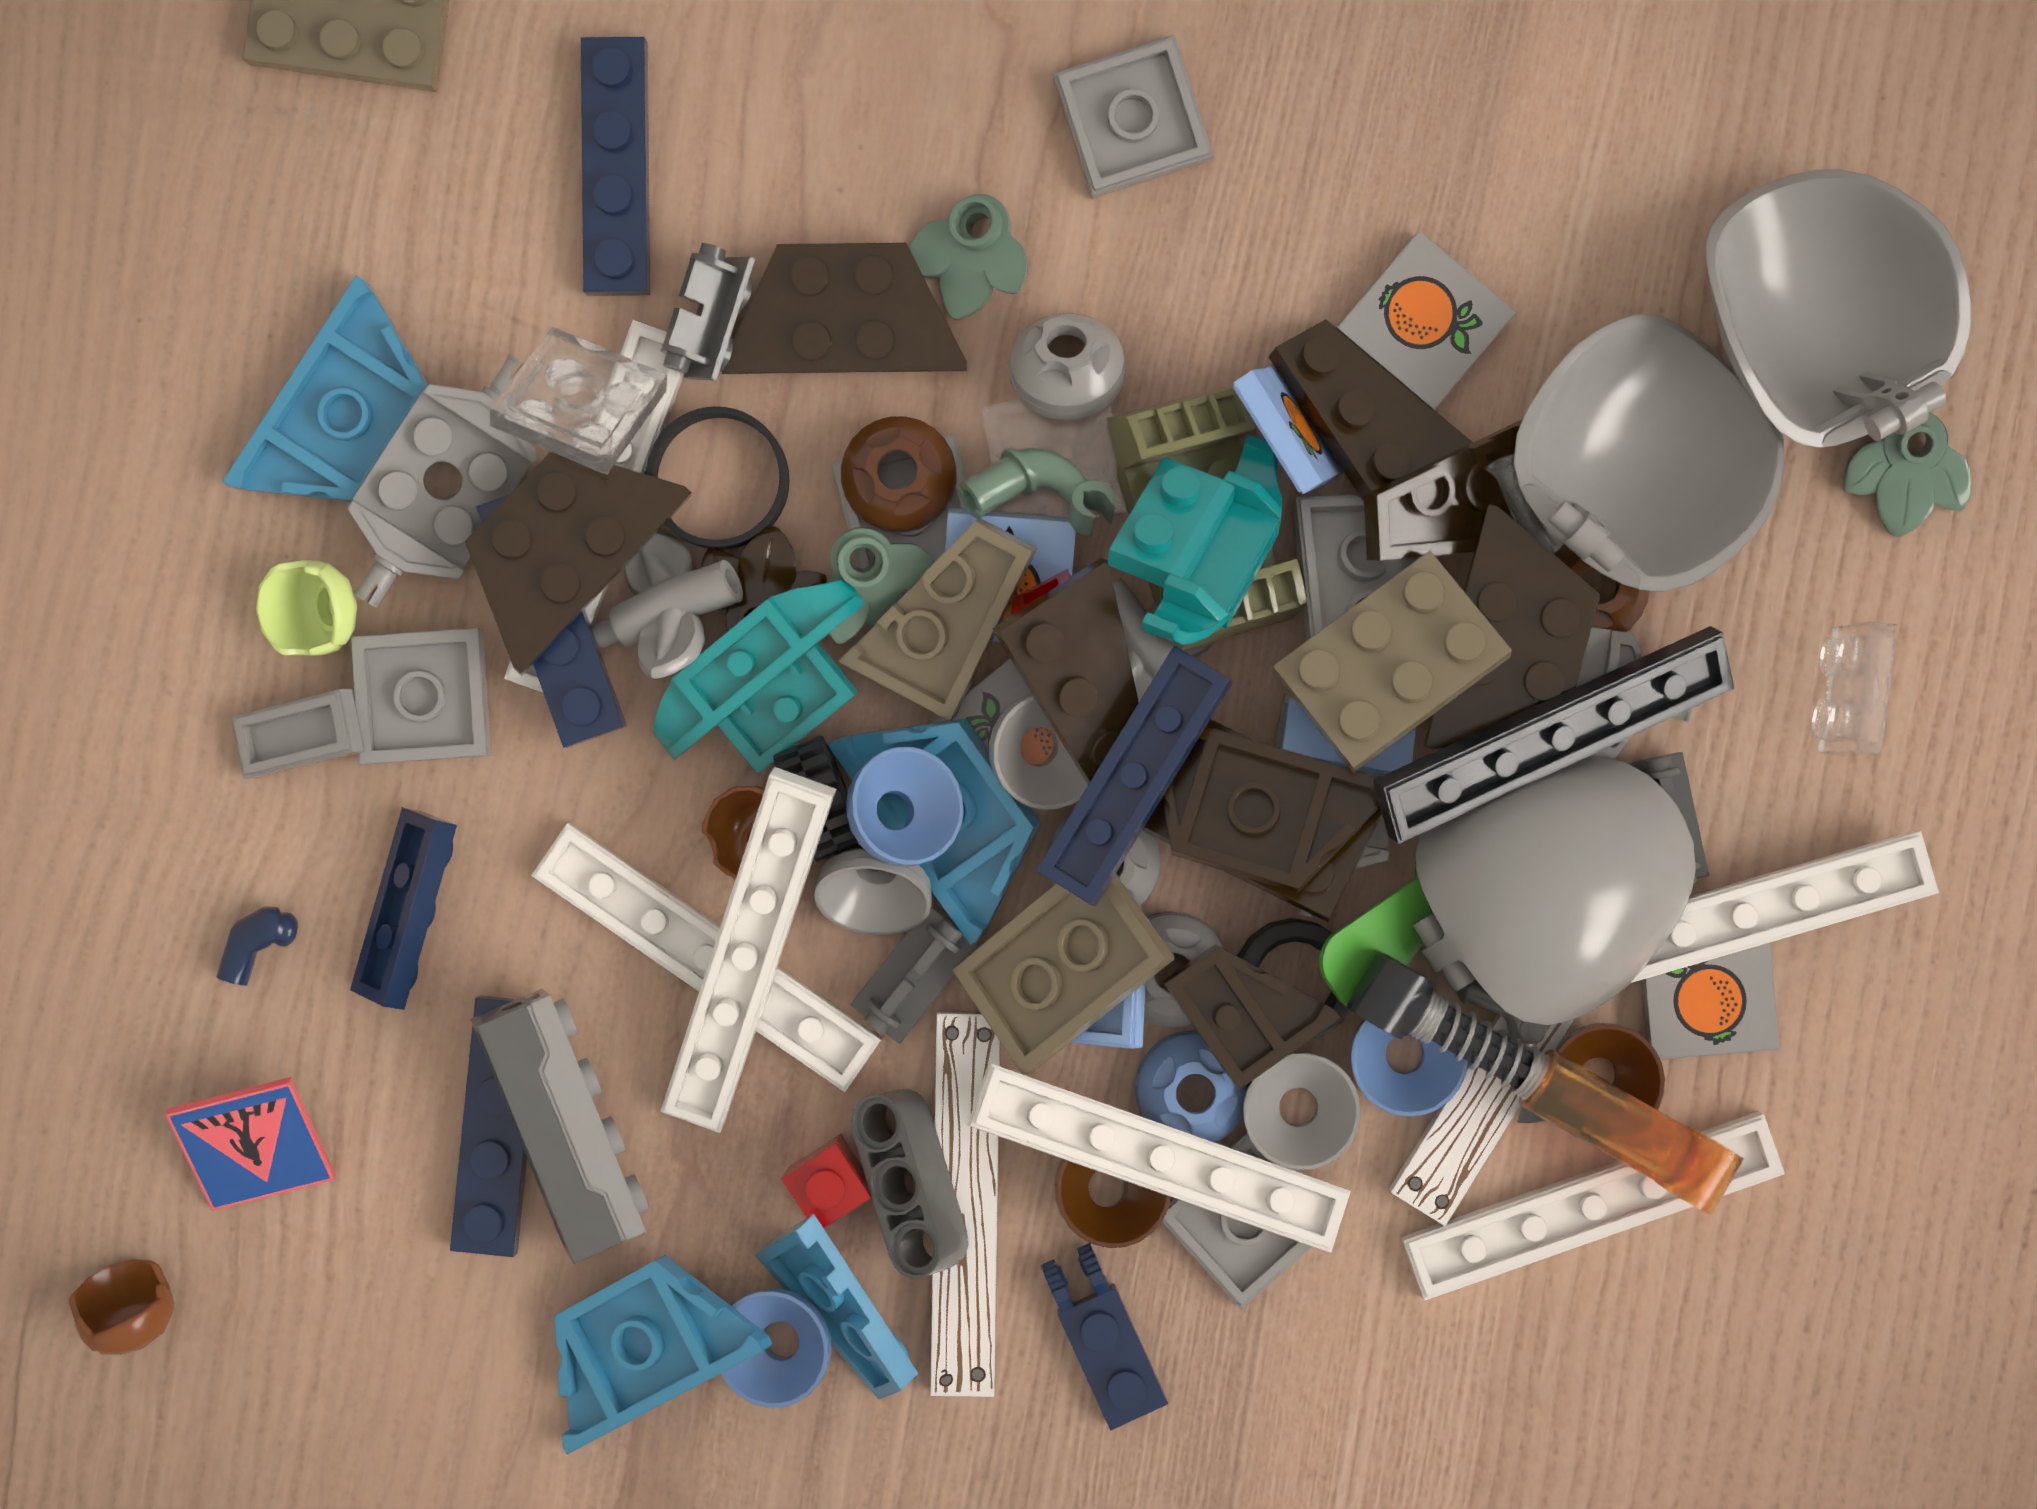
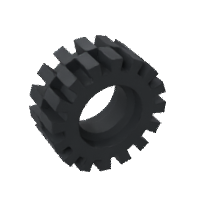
[773,736,860,862]

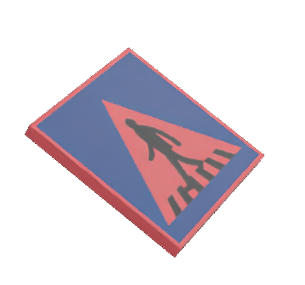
[165,1077,335,1211]

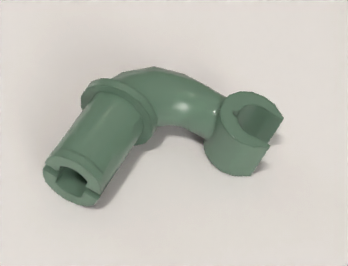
[958,447,1116,537]

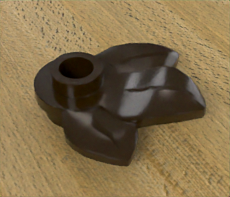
[701,526,827,631]

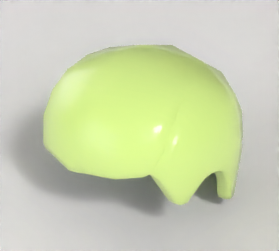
[256,560,357,656]

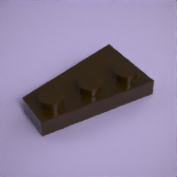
[1268,319,1473,502]

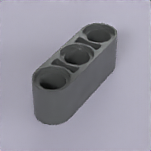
[851,1089,969,1278]

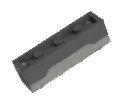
[470,989,649,1264]

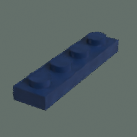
[581,37,650,296]
[476,495,627,748]
[1036,645,1233,906]
[450,995,527,1257]

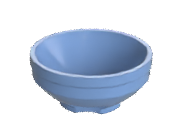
[846,747,964,866]
[1350,1019,1468,1117]
[1135,1030,1250,1142]
[720,1288,832,1408]

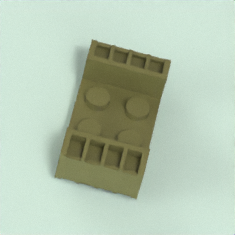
[1107,387,1307,651]

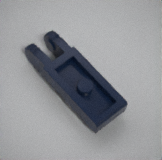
[1041,1243,1168,1431]

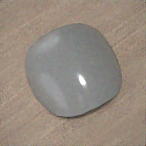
[1706,169,1972,448]
[1514,314,1784,592]
[1413,756,1696,1025]

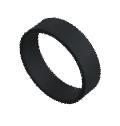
[646,406,790,550]

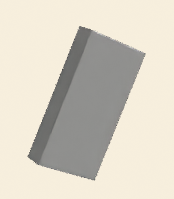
[231,689,365,779]

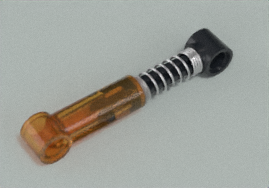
[1346,950,1745,1215]

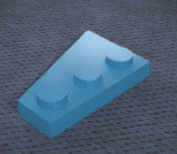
[755,1214,918,1400]

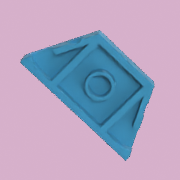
[222,275,427,502]
[828,718,1041,945]
[554,1255,773,1454]

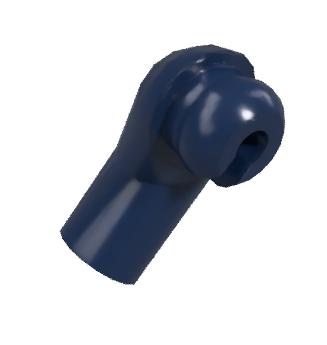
[216,906,298,986]

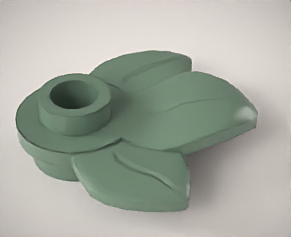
[909,194,1028,321]
[1843,413,1972,537]
[827,527,935,644]

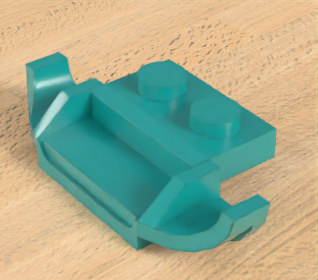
[1108,434,1282,645]
[653,579,867,774]

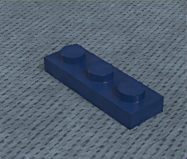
[350,807,457,1010]

